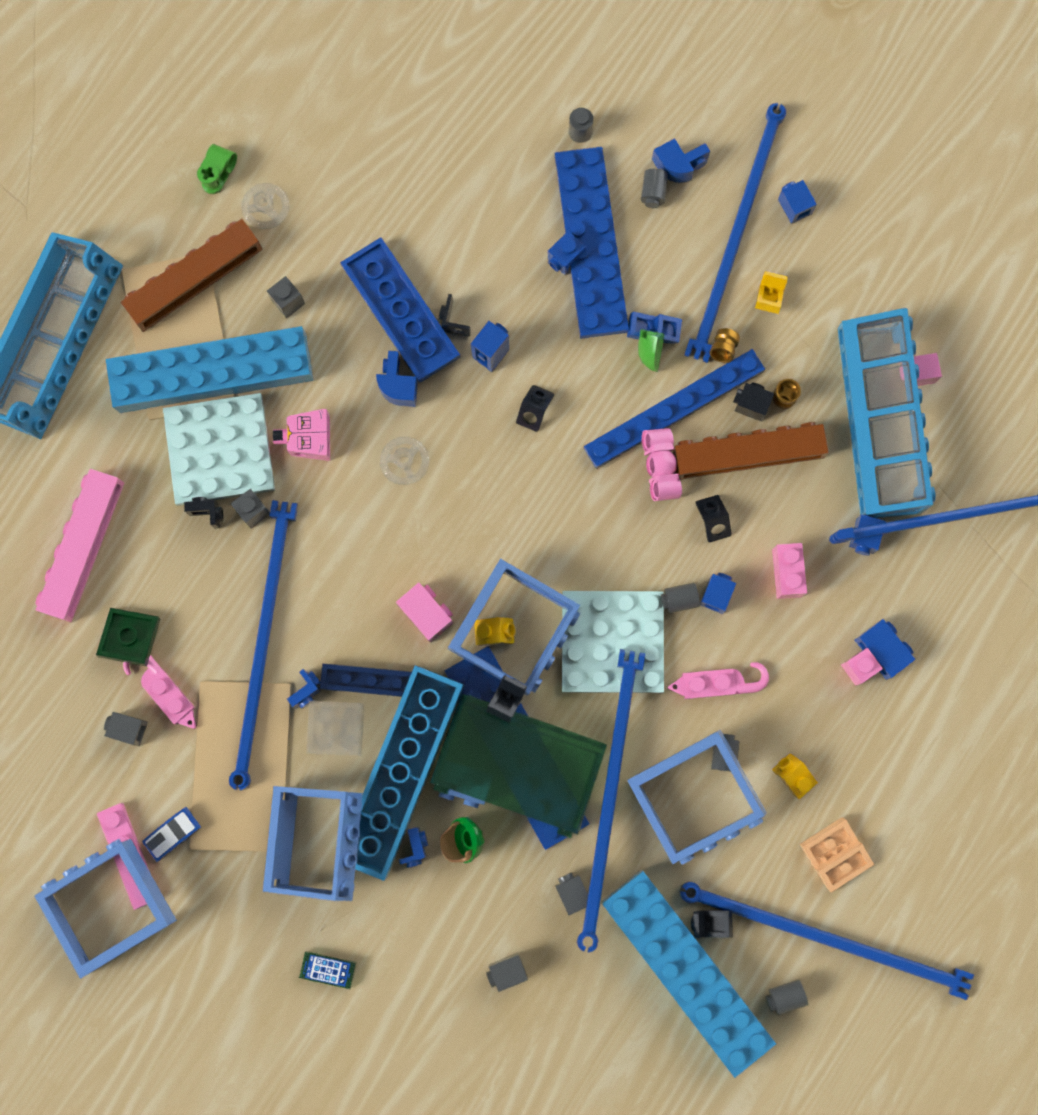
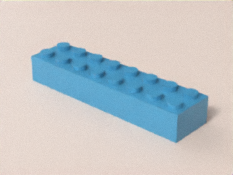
[105,326,314,413]
[355,665,465,881]
[601,870,776,1078]

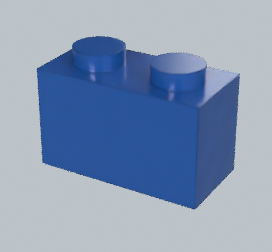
[471,321,510,372]
[854,619,916,680]

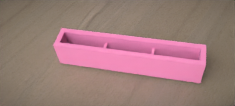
[35,469,124,622]

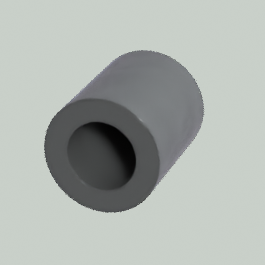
[569,108,594,143]
[641,169,668,209]
[661,583,700,613]
[711,734,740,772]
[766,979,808,1015]

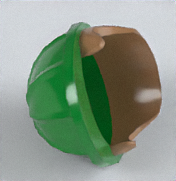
[440,817,485,863]

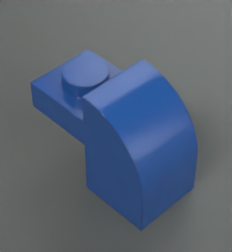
[652,138,710,183]
[376,351,418,407]

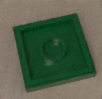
[96,608,161,666]

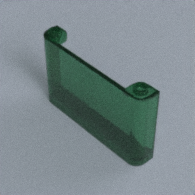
[430,694,607,838]

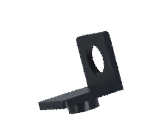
[439,294,471,337]
[516,385,555,432]
[695,495,732,542]

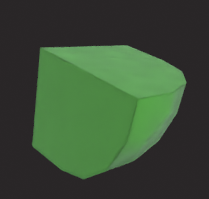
[638,329,665,372]

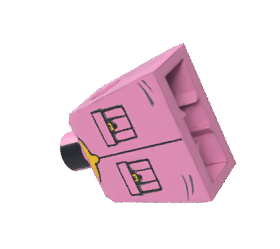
[273,409,330,461]

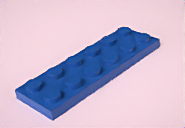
[340,237,460,383]

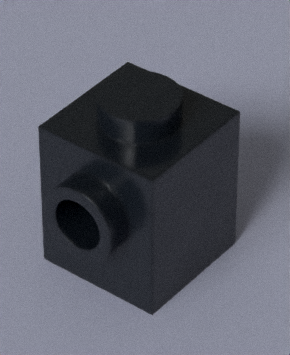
[733,383,774,422]

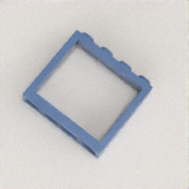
[448,558,581,695]
[627,730,767,865]
[263,786,362,901]
[34,839,177,979]

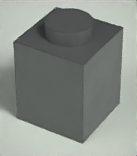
[267,276,305,318]
[231,488,270,528]
[104,712,148,746]
[555,872,588,916]
[486,953,528,992]

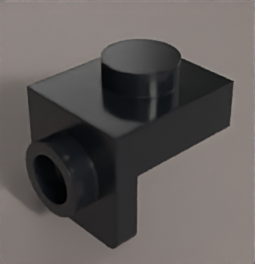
[184,497,224,529]
[486,675,527,723]
[691,910,733,938]

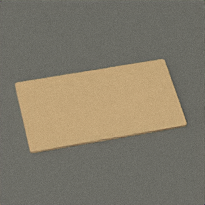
[122,257,234,420]
[190,681,291,852]

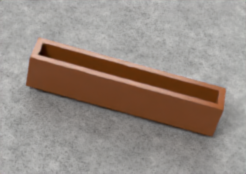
[121,219,263,332]
[673,422,829,479]

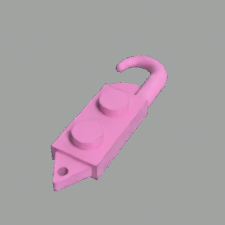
[123,655,196,729]
[667,662,769,699]

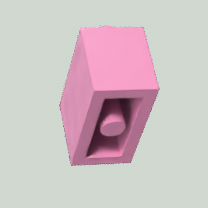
[772,543,807,599]
[396,582,453,643]

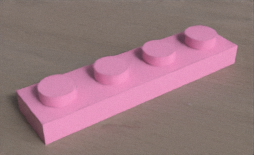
[96,803,150,910]

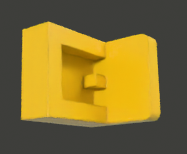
[755,271,788,314]
[474,617,516,646]
[772,754,818,800]

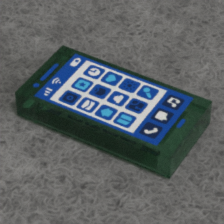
[299,951,357,989]

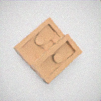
[800,817,874,892]

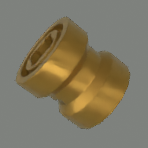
[710,328,740,363]
[773,378,801,409]

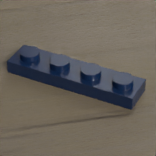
[320,663,412,697]

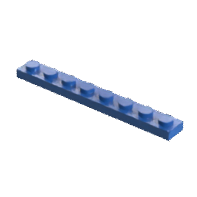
[584,349,765,469]

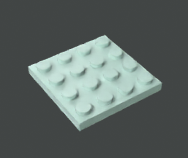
[163,393,275,506]
[562,591,664,693]

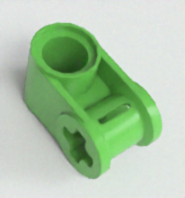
[197,144,237,194]

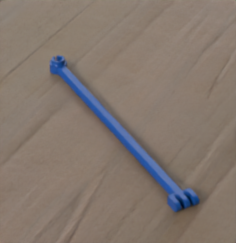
[684,103,786,363]
[829,495,1038,544]
[229,500,298,791]
[577,649,645,953]
[680,882,974,1000]

